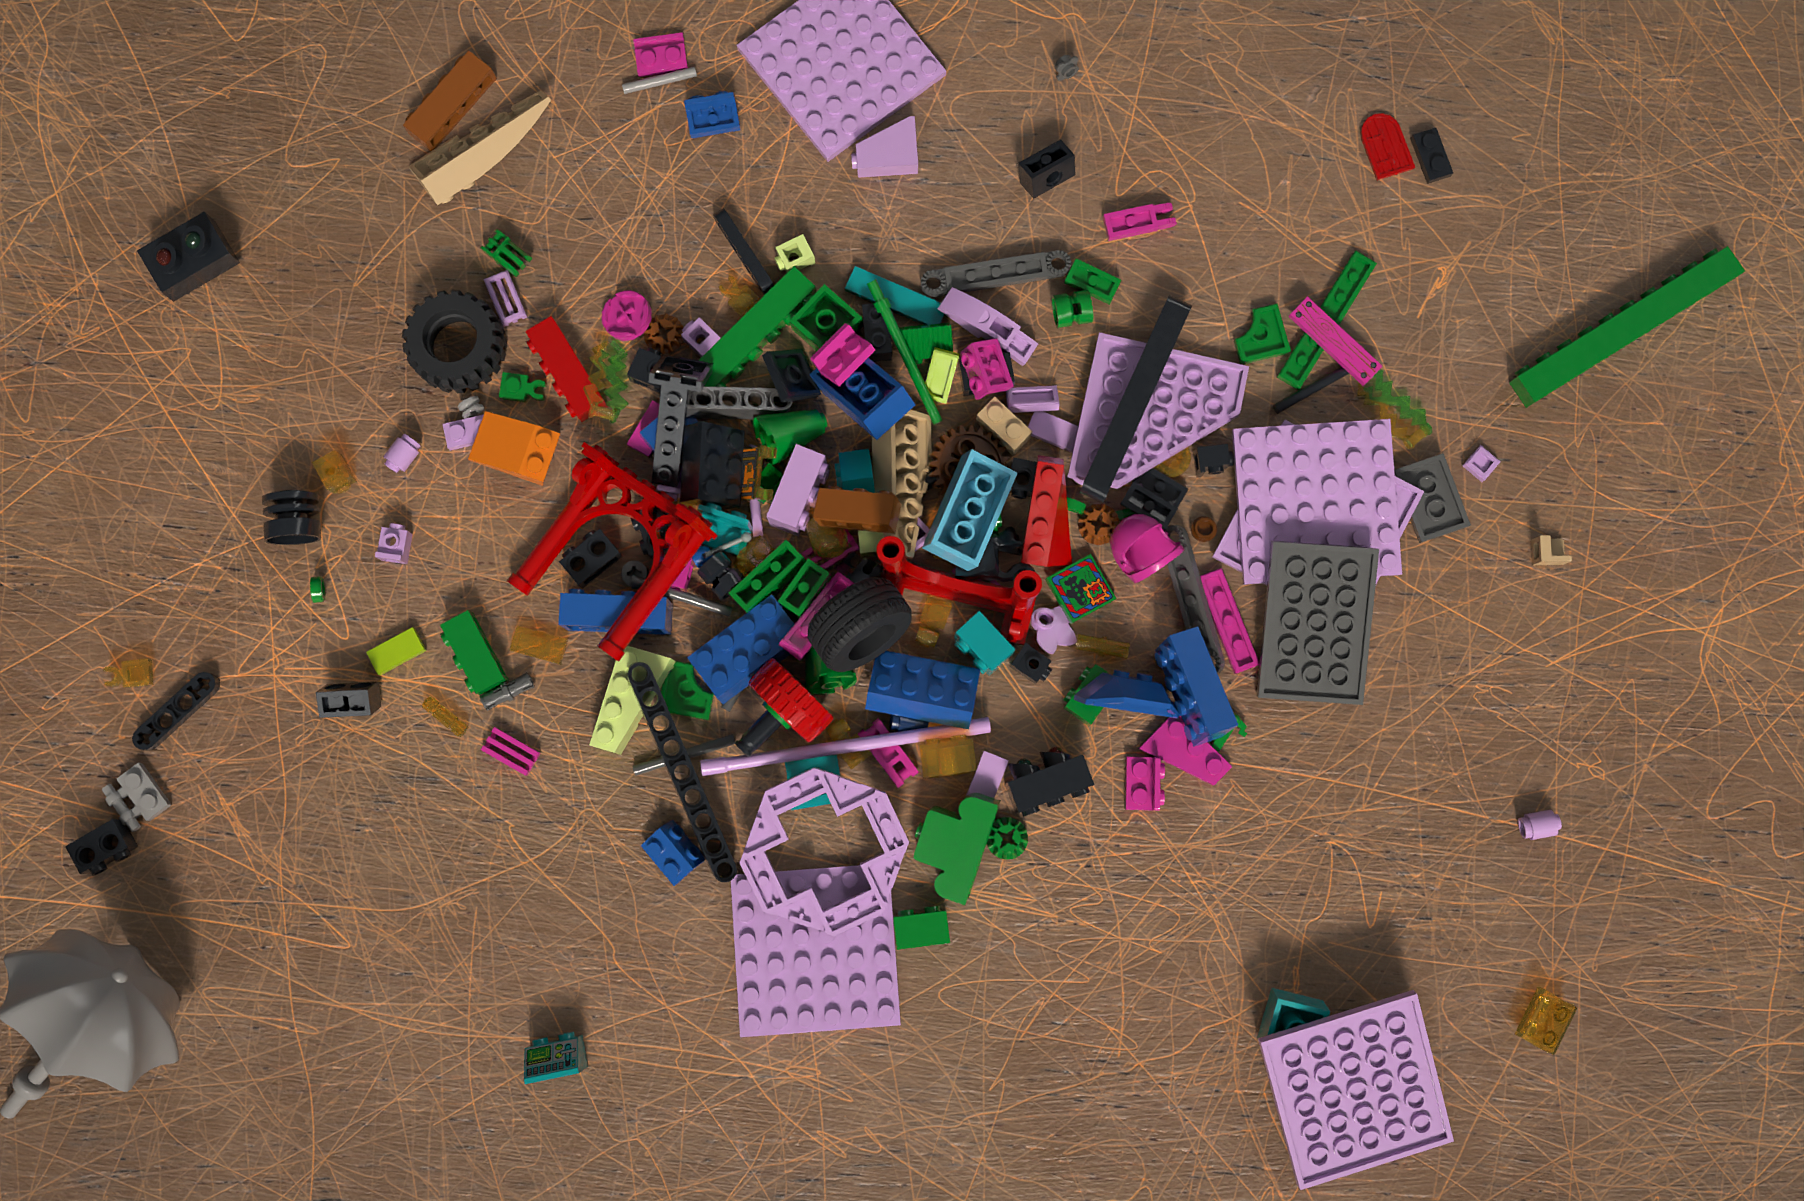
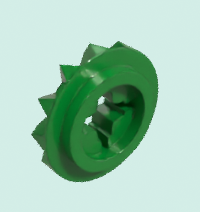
[987,817,1028,860]

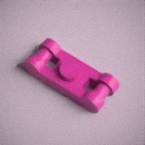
[857,718,919,788]

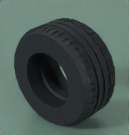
[808,577,912,672]

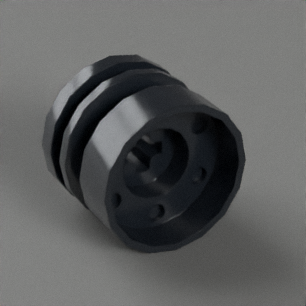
[262,490,321,545]

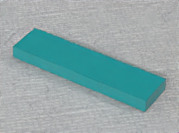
[845,266,945,325]

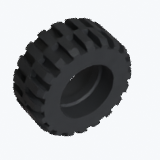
[402,290,507,393]

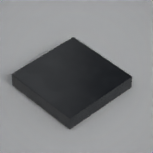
[762,349,821,402]

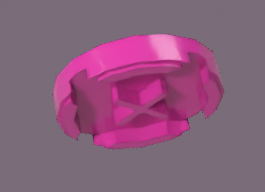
[602,290,652,341]

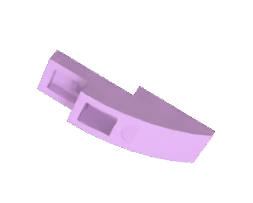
[937,287,1038,366]

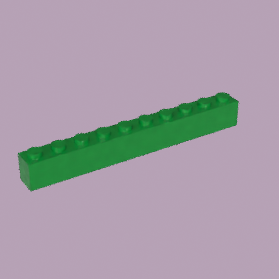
[1509,246,1745,408]

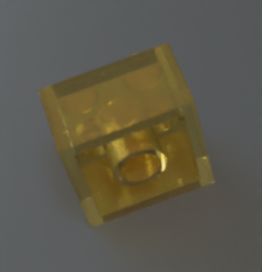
[919,734,977,779]

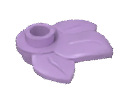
[1031,606,1077,654]

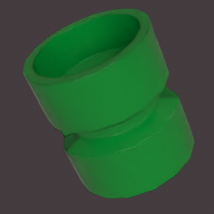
[1052,290,1093,328]

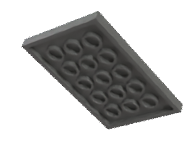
[1257,541,1379,705]

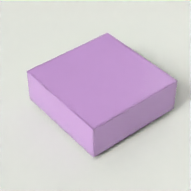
[1462,445,1501,482]

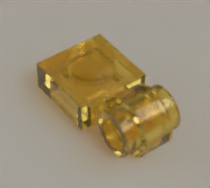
[915,596,953,648]
[826,718,872,769]

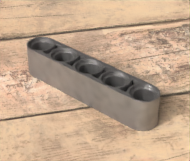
[686,387,792,420]

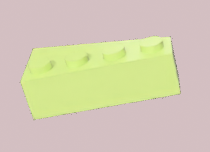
[589,646,676,755]

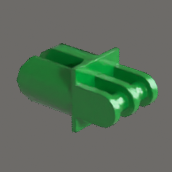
[480,229,533,277]

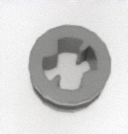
[458,396,484,419]

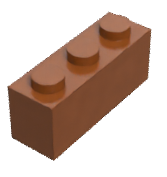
[813,486,901,534]

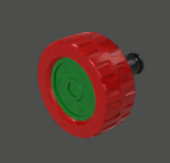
[735,658,833,757]

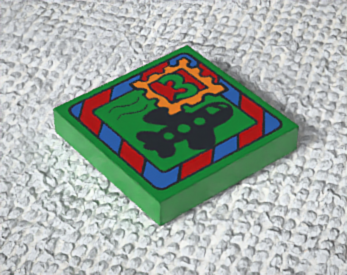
[1045,554,1117,624]

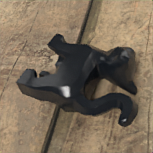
[955,527,1035,582]

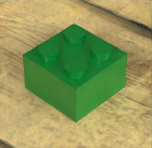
[790,284,863,351]

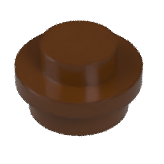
[1191,516,1217,542]

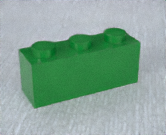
[729,540,806,613]
[440,610,509,695]

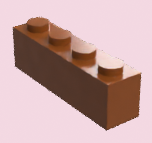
[403,50,497,152]

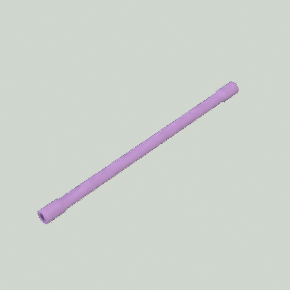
[700,717,991,776]

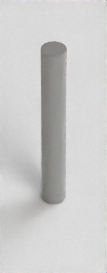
[622,66,697,94]

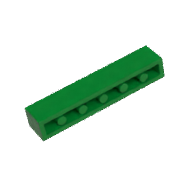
[699,266,817,387]

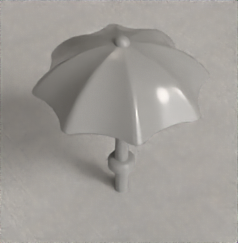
[0,929,180,1119]

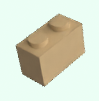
[976,397,1033,456]

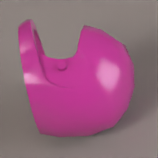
[1110,514,1185,584]

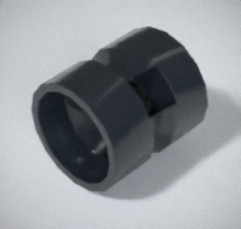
[697,551,745,601]

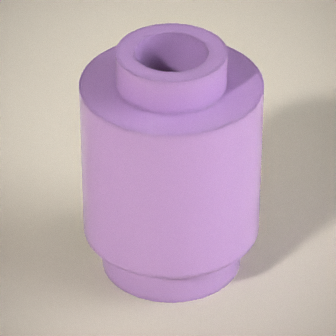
[383,434,421,473]
[1518,810,1562,840]

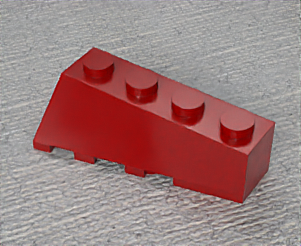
[1021,455,1072,567]

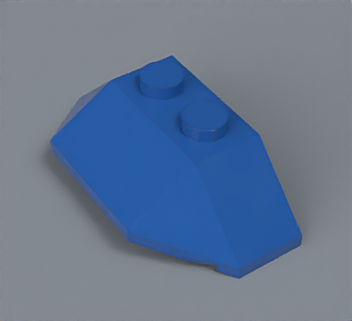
[1074,669,1179,719]

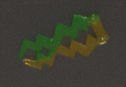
[583,340,629,424]
[1357,370,1432,449]

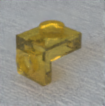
[733,535,775,577]

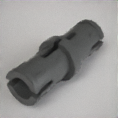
[480,672,535,711]

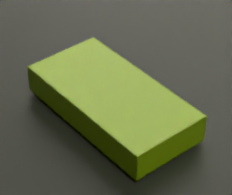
[925,347,959,404]
[366,627,427,676]

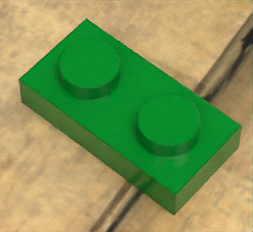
[1064,258,1122,305]

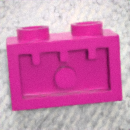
[811,323,875,386]
[960,338,1014,400]
[1125,757,1165,811]

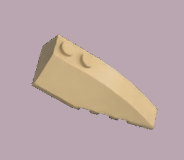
[408,90,551,205]
[872,410,932,559]

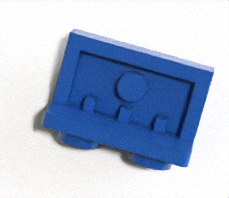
[684,91,740,139]
[641,820,705,886]

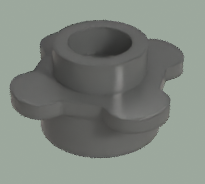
[1054,55,1079,81]

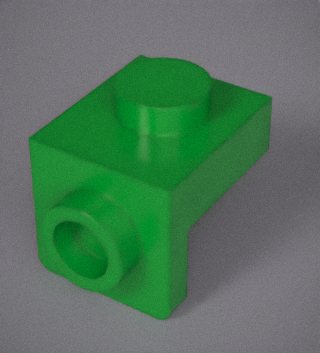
[755,462,783,504]

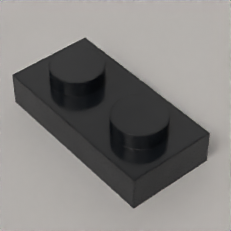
[1410,128,1453,184]

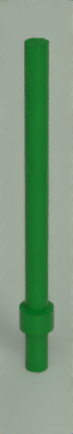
[867,279,942,425]

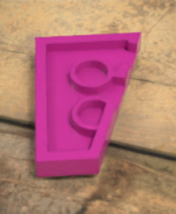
[1138,716,1232,786]

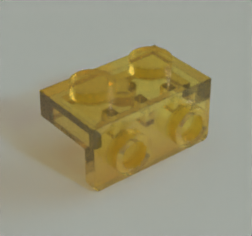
[1514,987,1577,1055]

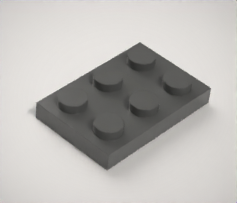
[1394,453,1471,544]

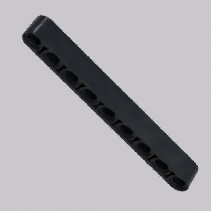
[1079,295,1192,503]
[626,662,737,882]

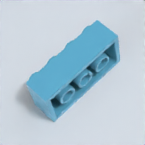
[922,449,1017,571]

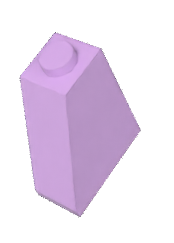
[851,116,918,178]

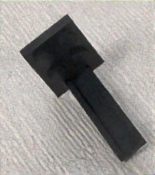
[648,354,714,488]

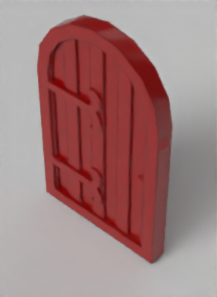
[1360,113,1415,181]

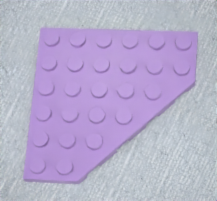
[1067,332,1249,489]

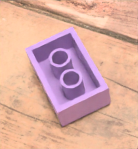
[766,444,830,537]

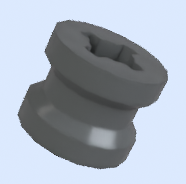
[621,561,649,589]

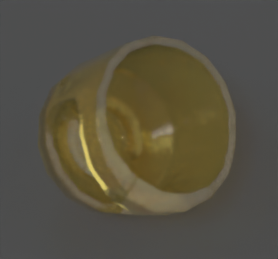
[806,518,848,559]

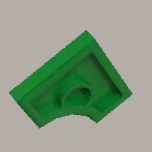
[1234,303,1291,365]
[661,661,714,720]

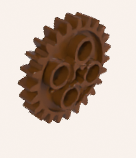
[927,425,1011,496]

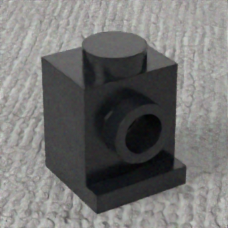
[1193,444,1234,478]
[1010,643,1052,684]

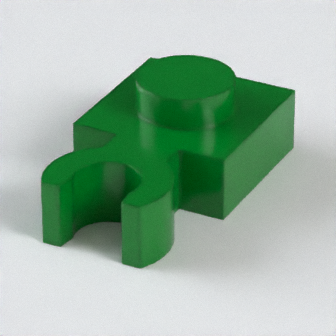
[499,372,547,402]

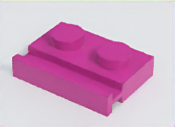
[633,32,688,77]

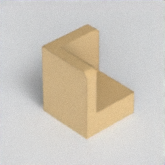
[1531,535,1572,565]

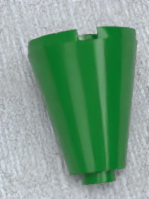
[753,409,828,465]
[805,646,857,695]

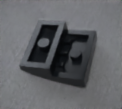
[1120,468,1189,531]

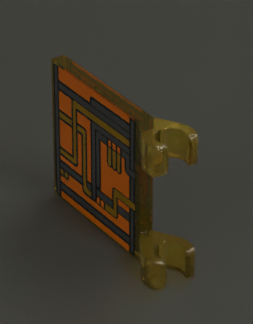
[741,445,777,501]

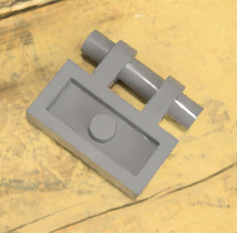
[102,763,172,832]

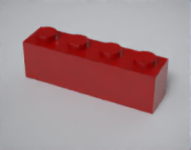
[525,316,608,422]

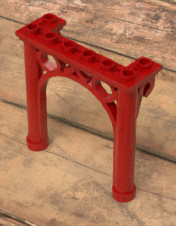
[506,442,718,662]
[877,536,1042,645]

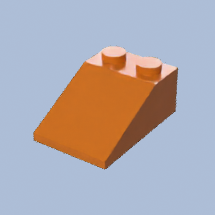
[468,411,560,486]

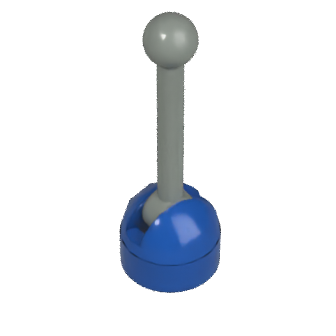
[692,532,752,569]

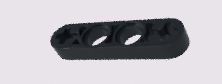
[713,208,774,295]
[132,672,220,751]

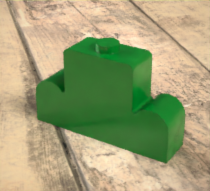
[913,793,1000,905]

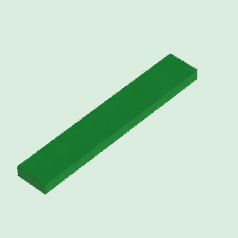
[1277,250,1377,390]

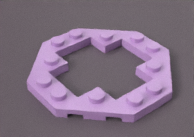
[740,767,909,936]

